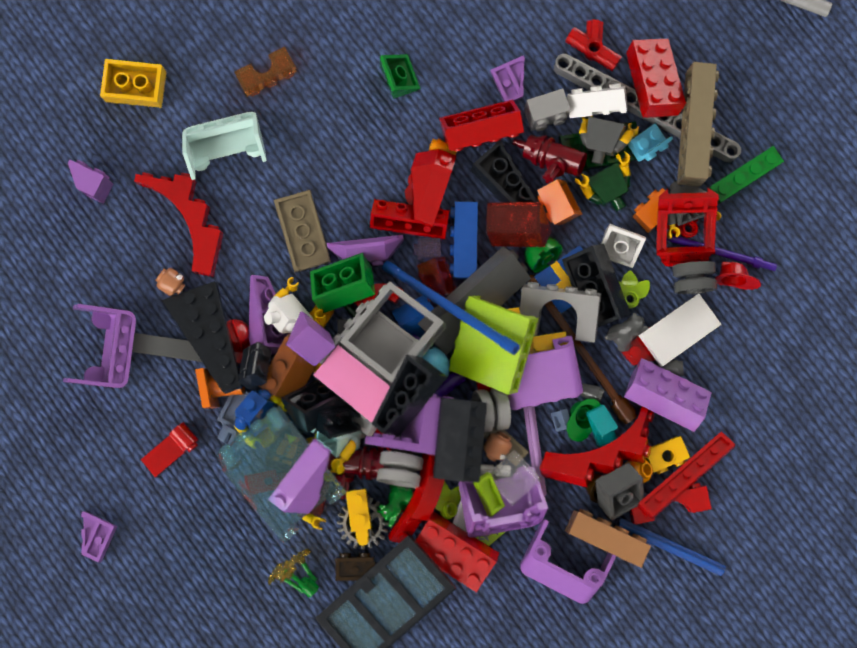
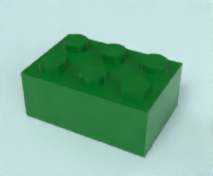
[310,252,375,313]

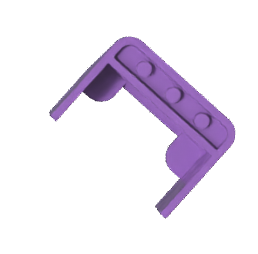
[63,304,136,388]
[520,518,616,604]

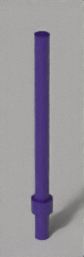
[666,235,777,271]

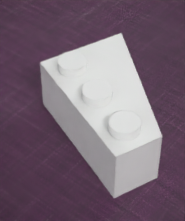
[567,83,628,118]

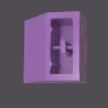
[68,160,113,204]

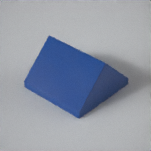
[391,295,434,338]

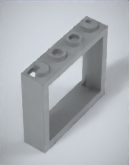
[340,281,447,384]

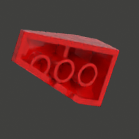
[411,149,456,227]

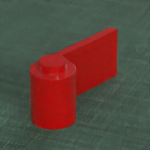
[141,422,199,477]

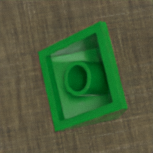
[380,54,421,99]

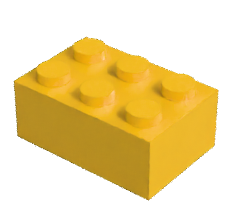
[100,59,166,108]

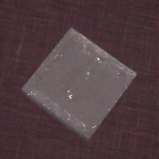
[490,450,541,506]

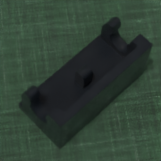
[316,405,361,439]

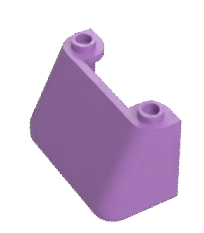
[459,466,548,538]

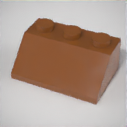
[258,333,317,398]

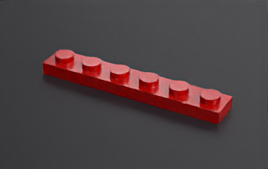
[638,432,736,519]

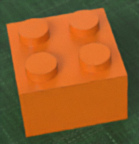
[537,179,582,225]

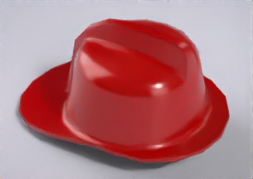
[714,262,761,290]
[227,319,250,363]

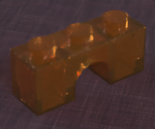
[234,47,297,97]

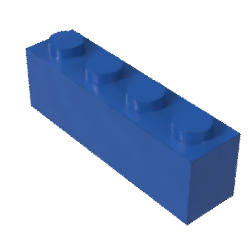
[450,202,478,280]

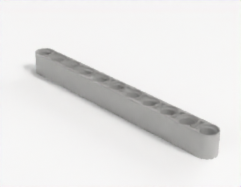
[554,54,741,162]

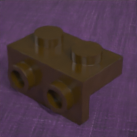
[335,552,375,581]

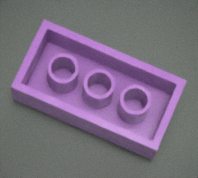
[624,358,712,432]

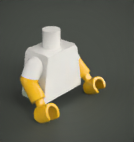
[264,277,326,333]

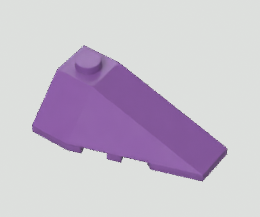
[268,439,331,514]

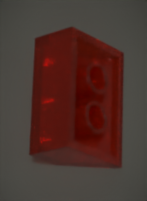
[486,202,552,247]

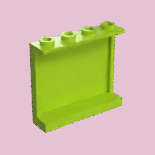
[449,295,539,395]

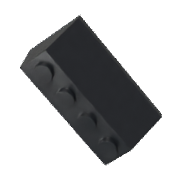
[562,244,631,328]
[433,398,487,482]

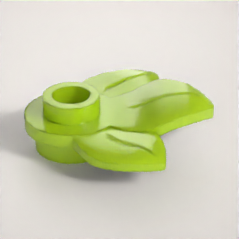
[618,270,650,309]
[435,481,461,519]

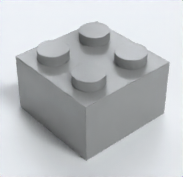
[524,89,571,132]

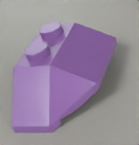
[327,235,404,266]

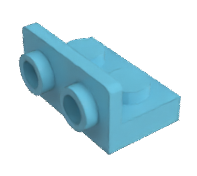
[628,123,673,162]

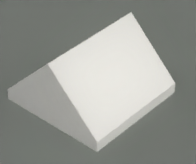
[601,224,646,268]

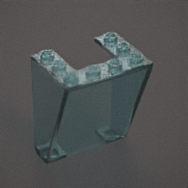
[217,405,347,543]

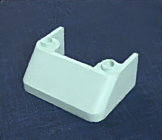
[182,112,267,180]

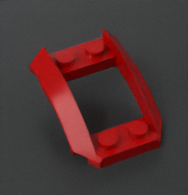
[656,187,719,267]

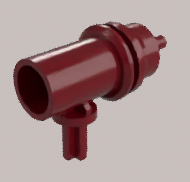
[512,134,587,184]
[327,446,388,499]

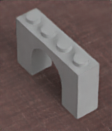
[520,282,601,342]

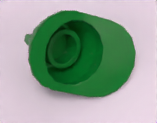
[566,399,601,442]

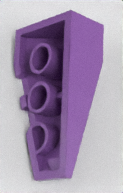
[249,275,290,355]

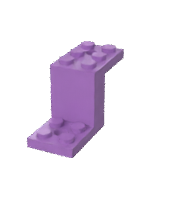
[364,394,454,455]

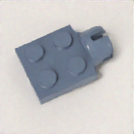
[217,391,258,448]

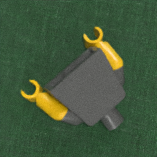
[579,116,639,165]

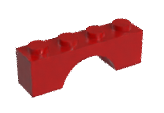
[629,483,712,525]

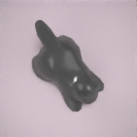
[604,313,649,352]

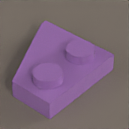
[490,55,525,102]

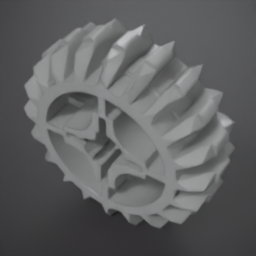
[337,498,389,550]

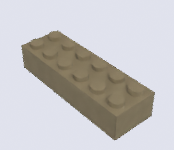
[677,62,719,187]

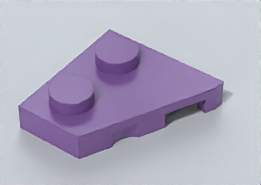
[81,511,117,562]

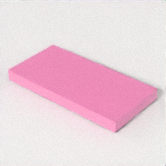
[314,345,390,423]

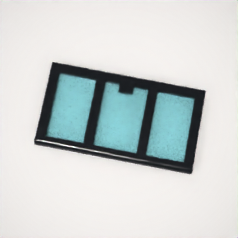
[315,534,457,648]

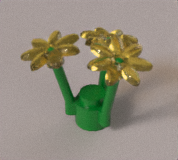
[268,549,319,597]

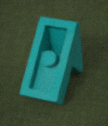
[586,404,618,447]

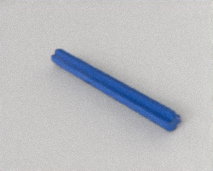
[617,518,726,576]

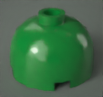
[524,235,563,273]

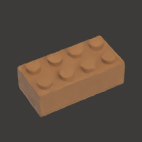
[565,509,651,568]

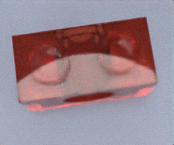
[417,257,455,302]

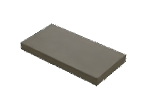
[274,190,331,273]

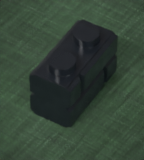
[238,342,271,390]

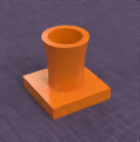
[195,368,245,409]

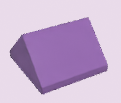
[286,312,335,366]

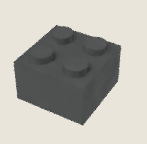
[596,463,644,521]

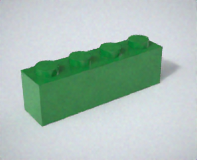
[706,146,784,206]

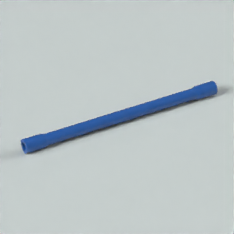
[382,260,520,355]

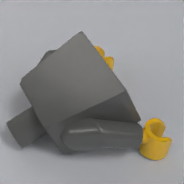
[667,181,722,239]

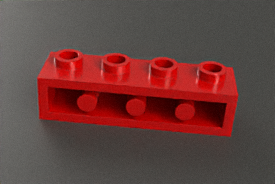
[370,199,450,239]

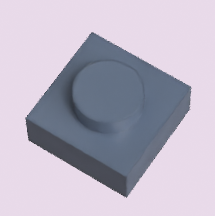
[551,409,570,432]

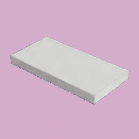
[639,294,721,367]

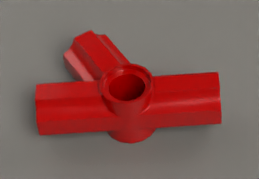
[565,19,622,72]

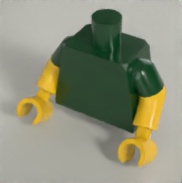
[575,151,631,212]

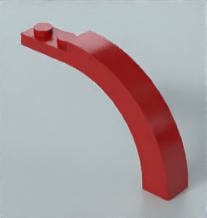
[388,454,445,543]

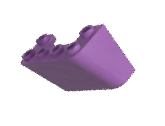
[507,336,583,410]

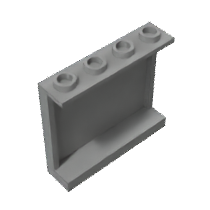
[319,301,419,386]

